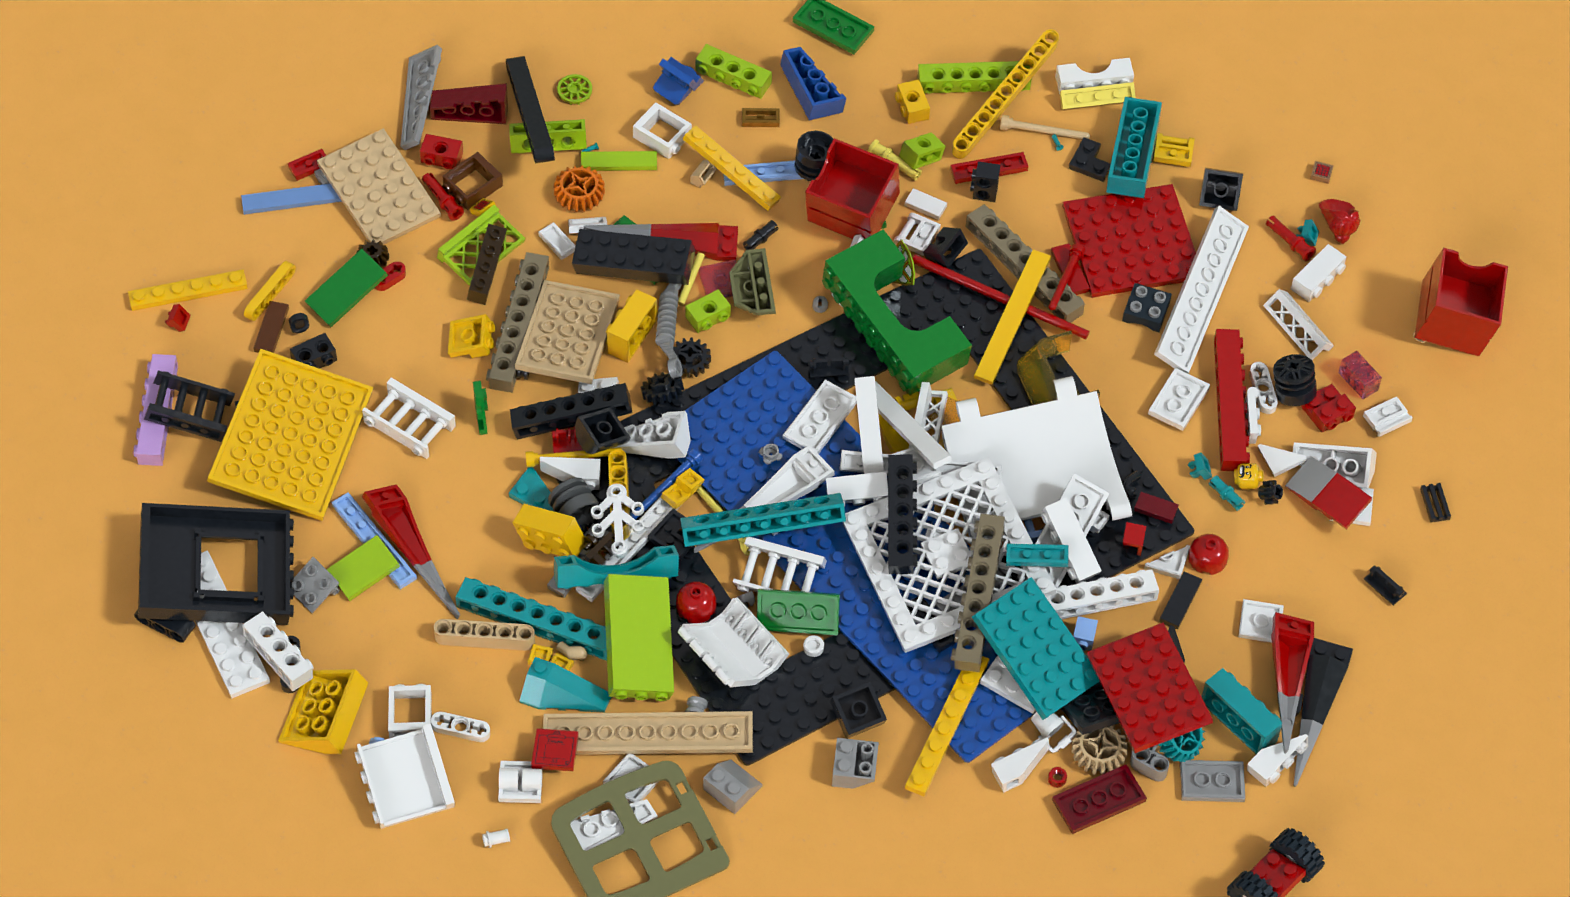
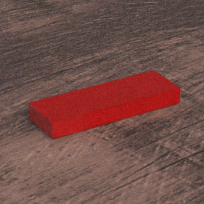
[1051,243,1090,295]

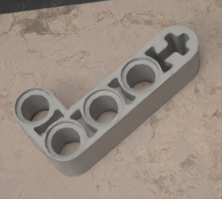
[1130,745,1169,782]

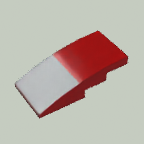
[1285,457,1372,530]

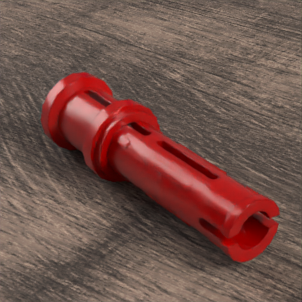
[422,173,464,221]
[1266,216,1316,262]

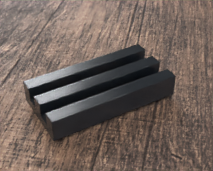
[1420,483,1451,522]

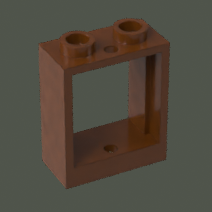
[442,152,503,210]

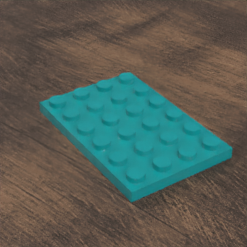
[972,577,1099,720]

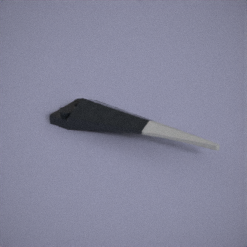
[1293,638,1353,787]

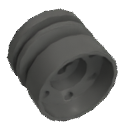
[548,477,601,527]

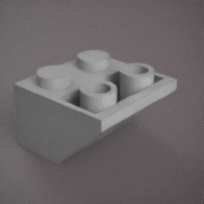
[832,738,879,789]

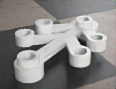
[591,484,645,558]

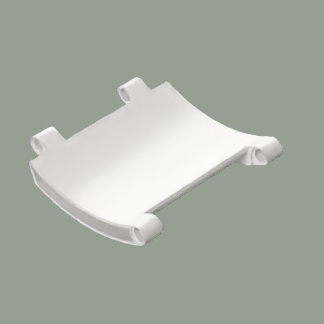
[941,376,1132,539]

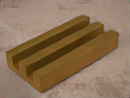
[742,108,780,127]

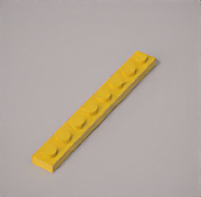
[905,656,989,797]

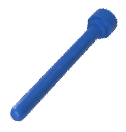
[630,448,703,520]

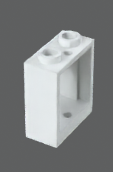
[633,102,692,159]
[388,684,432,738]

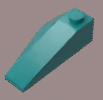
[520,657,612,713]

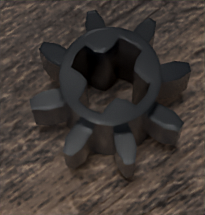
[1258,480,1283,505]

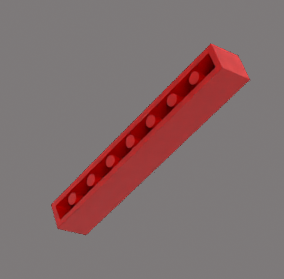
[1214,329,1250,471]

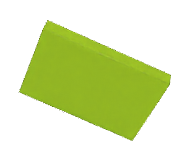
[327,535,400,601]

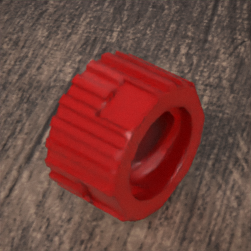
[1048,767,1067,788]

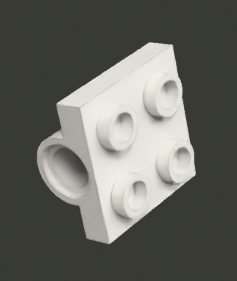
[498,761,543,803]

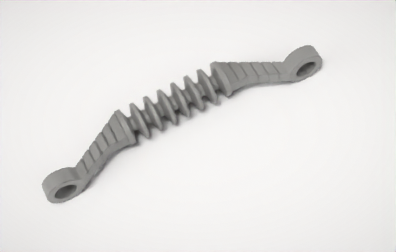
[655,283,682,378]

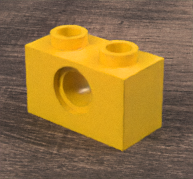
[895,79,930,124]

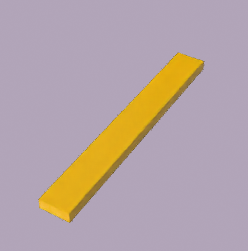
[974,249,1051,385]

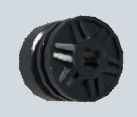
[794,130,834,181]
[1273,354,1317,406]

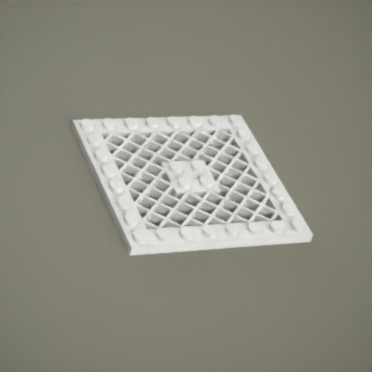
[842,457,1056,653]

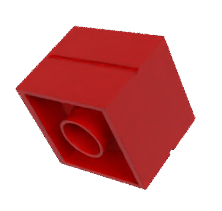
[805,138,900,239]
[1415,247,1508,356]

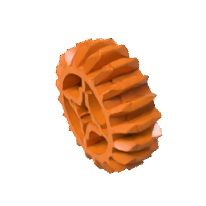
[554,165,605,213]

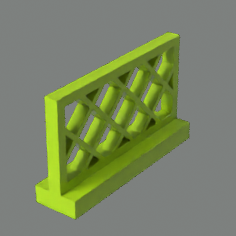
[437,205,525,286]

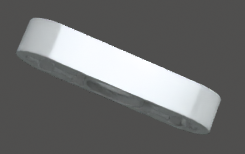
[1249,362,1278,414]
[431,712,490,742]

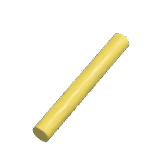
[678,252,705,306]

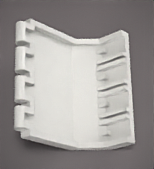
[678,598,789,687]

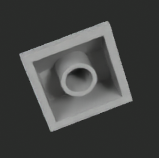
[703,760,763,814]

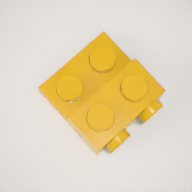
[448,314,495,358]

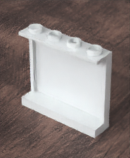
[354,723,455,829]

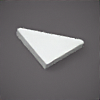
[1257,444,1307,477]
[1144,545,1190,579]

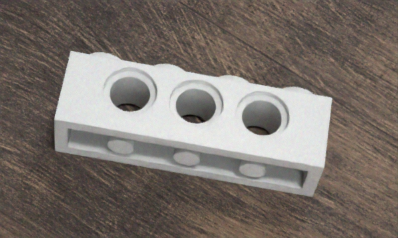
[242,612,314,691]

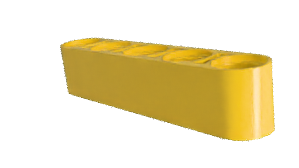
[608,449,631,540]

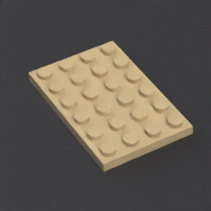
[317,128,441,245]
[515,280,620,384]

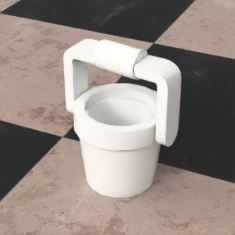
[1031,712,1077,753]

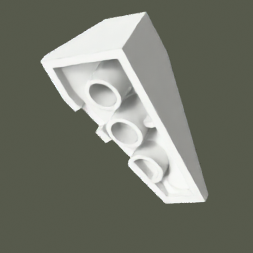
[613,411,691,458]

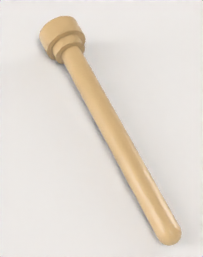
[1000,115,1090,139]

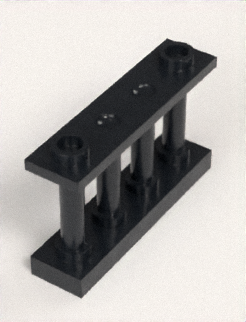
[144,370,235,442]

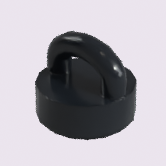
[289,313,309,334]

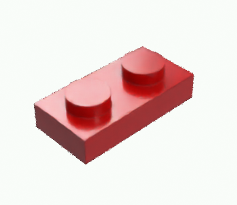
[288,149,326,181]

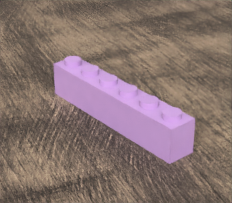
[134,354,178,466]

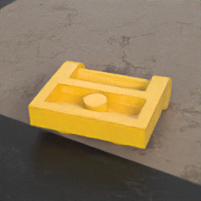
[1153,133,1195,167]

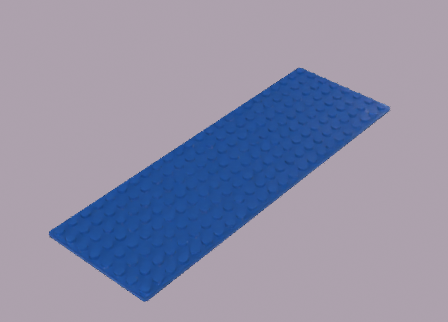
[676,351,1037,763]

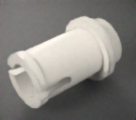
[482,829,510,848]

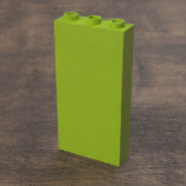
[604,574,674,701]

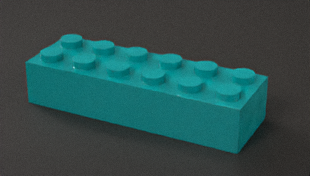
[1106,97,1162,198]

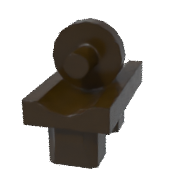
[583,531,619,565]

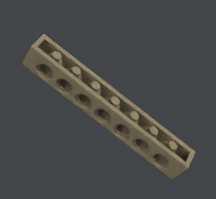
[966,204,1085,323]
[486,252,550,393]
[951,513,1005,672]

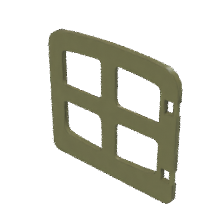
[551,761,730,897]

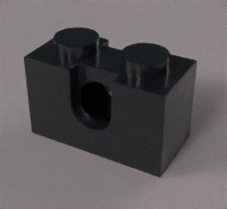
[923,227,968,268]

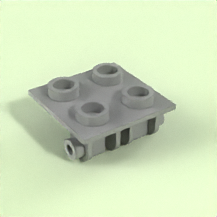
[290,557,340,613]

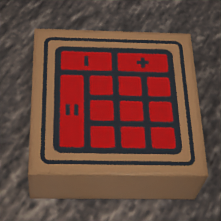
[1310,161,1334,184]

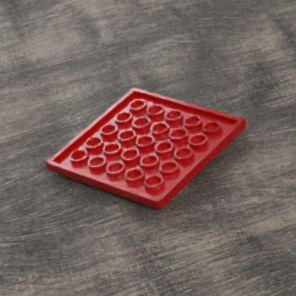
[1062,184,1196,298]

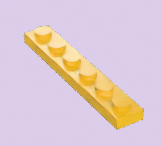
[683,126,781,211]
[128,269,248,311]

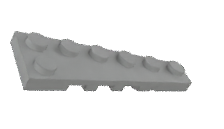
[400,45,442,150]

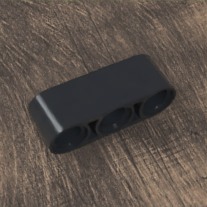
[134,609,196,643]

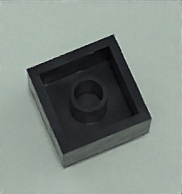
[830,681,887,739]

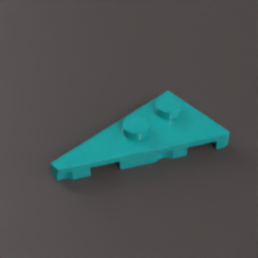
[509,467,553,511]

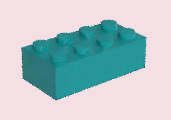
[1202,668,1282,754]

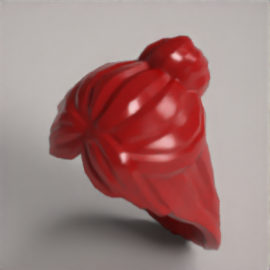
[1319,199,1361,244]

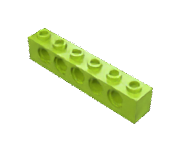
[917,61,1032,94]

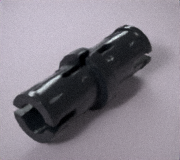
[743,220,779,250]

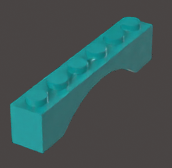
[554,545,679,589]

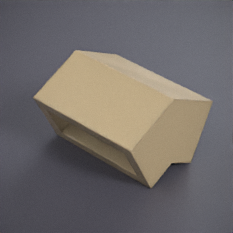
[690,160,717,188]

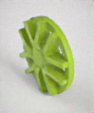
[557,74,592,105]

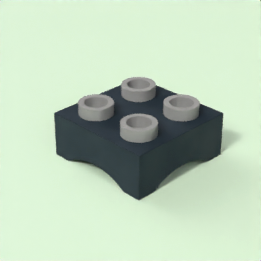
[1122,283,1172,332]

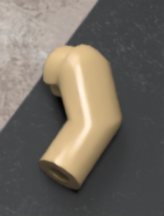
[556,641,587,660]

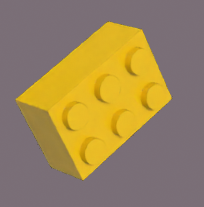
[606,289,657,363]
[512,504,586,557]

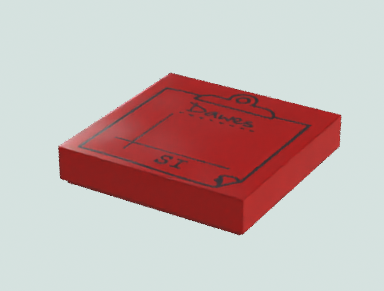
[531,729,579,771]

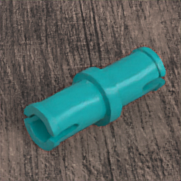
[1209,475,1245,511]

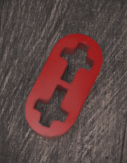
[375,262,406,291]

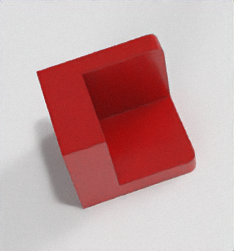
[1123,522,1146,556]

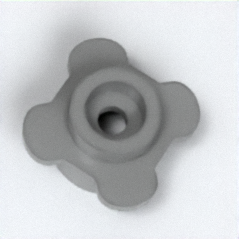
[759,444,782,464]

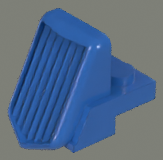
[653,57,704,105]

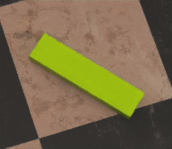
[581,151,657,171]

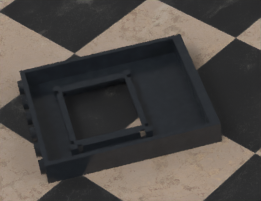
[138,503,294,625]

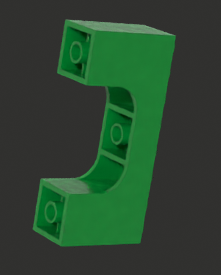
[822,229,972,395]

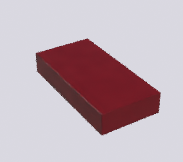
[1134,492,1179,524]

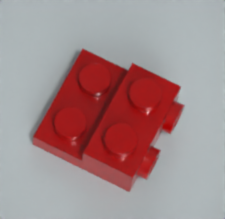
[1301,384,1356,433]

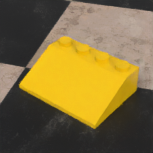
[278,669,368,754]

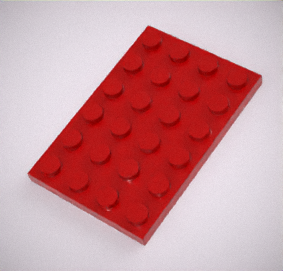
[1087,622,1213,753]

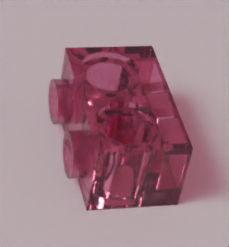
[1338,351,1382,399]

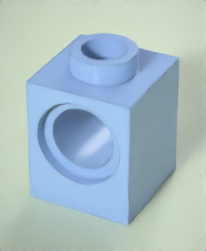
[1073,616,1098,651]

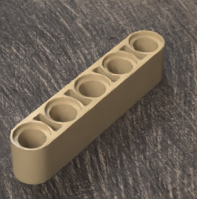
[434,619,535,651]

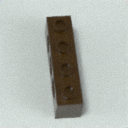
[467,224,507,305]

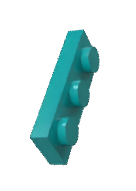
[1006,544,1069,567]

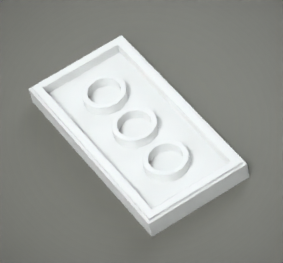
[783,380,857,454]

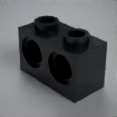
[970,161,1001,202]
[290,333,337,369]

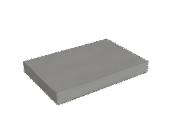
[1180,760,1245,802]

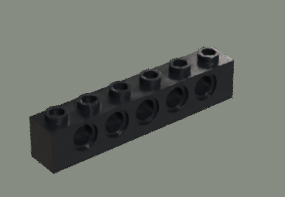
[510,383,633,440]
[888,454,917,574]

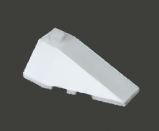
[1293,442,1377,488]

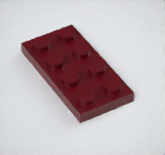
[1052,764,1147,834]

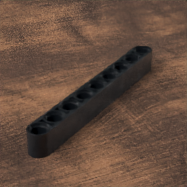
[506,56,555,164]

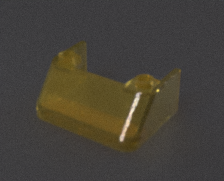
[1016,331,1100,405]

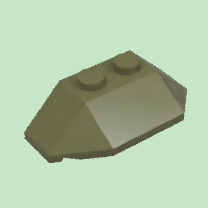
[729,248,776,316]

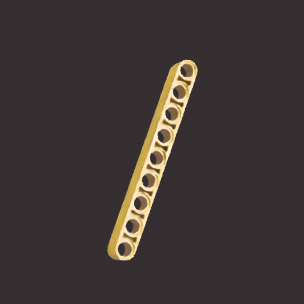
[952,29,1059,159]

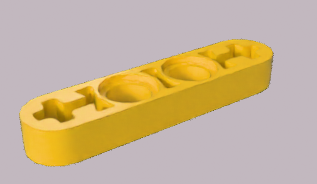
[244,261,296,321]

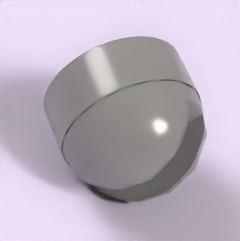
[812,296,828,313]
[737,591,755,608]

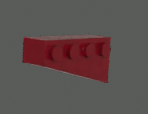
[430,83,508,124]

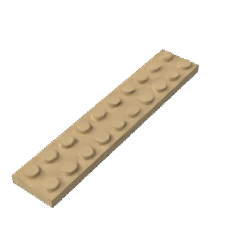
[543,711,753,755]

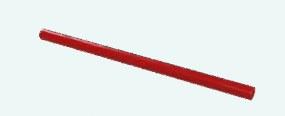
[913,254,1090,340]

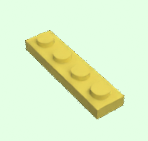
[1060,82,1136,109]

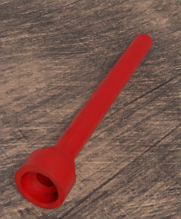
[1049,243,1086,310]

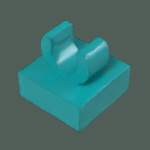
[1296,219,1319,246]
[1188,452,1212,480]

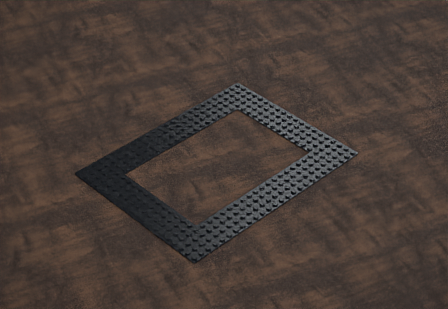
[555,249,1194,766]

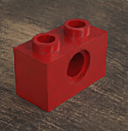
[420,134,463,169]

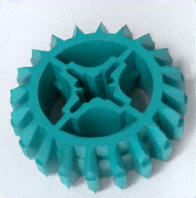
[1158,727,1206,762]

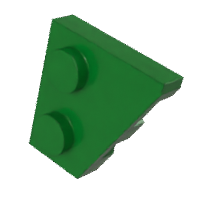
[473,381,488,435]

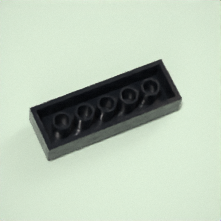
[572,229,695,285]

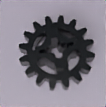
[673,337,711,378]
[641,372,684,405]

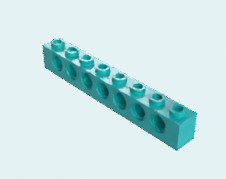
[680,493,846,547]
[455,577,607,661]

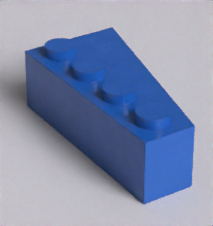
[780,47,846,120]

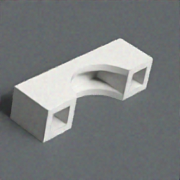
[1055,58,1134,94]

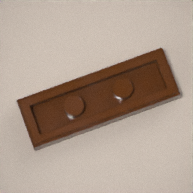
[254,301,289,353]

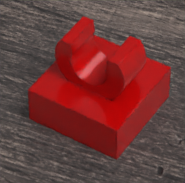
[165,304,191,332]

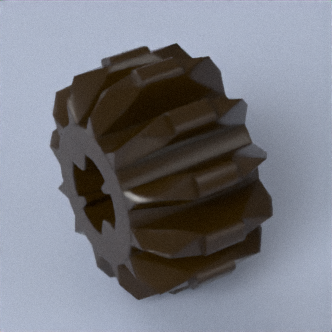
[356,239,389,267]

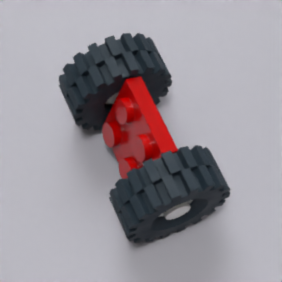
[1227,828,1325,897]

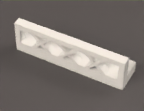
[1263,289,1334,360]
[909,382,948,448]

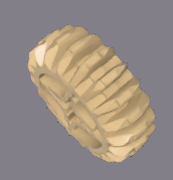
[1071,725,1128,775]

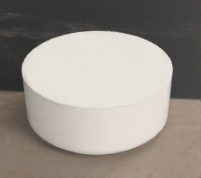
[803,635,824,657]

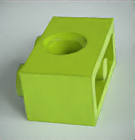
[899,132,946,170]
[685,289,731,333]

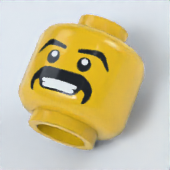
[1234,463,1264,489]

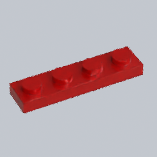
[950,152,1029,184]

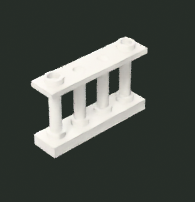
[362,377,456,459]
[733,537,827,593]

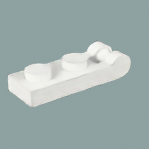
[1245,387,1261,444]

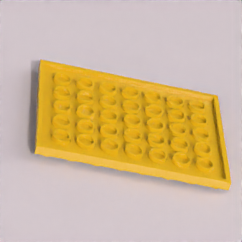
[207,348,373,521]

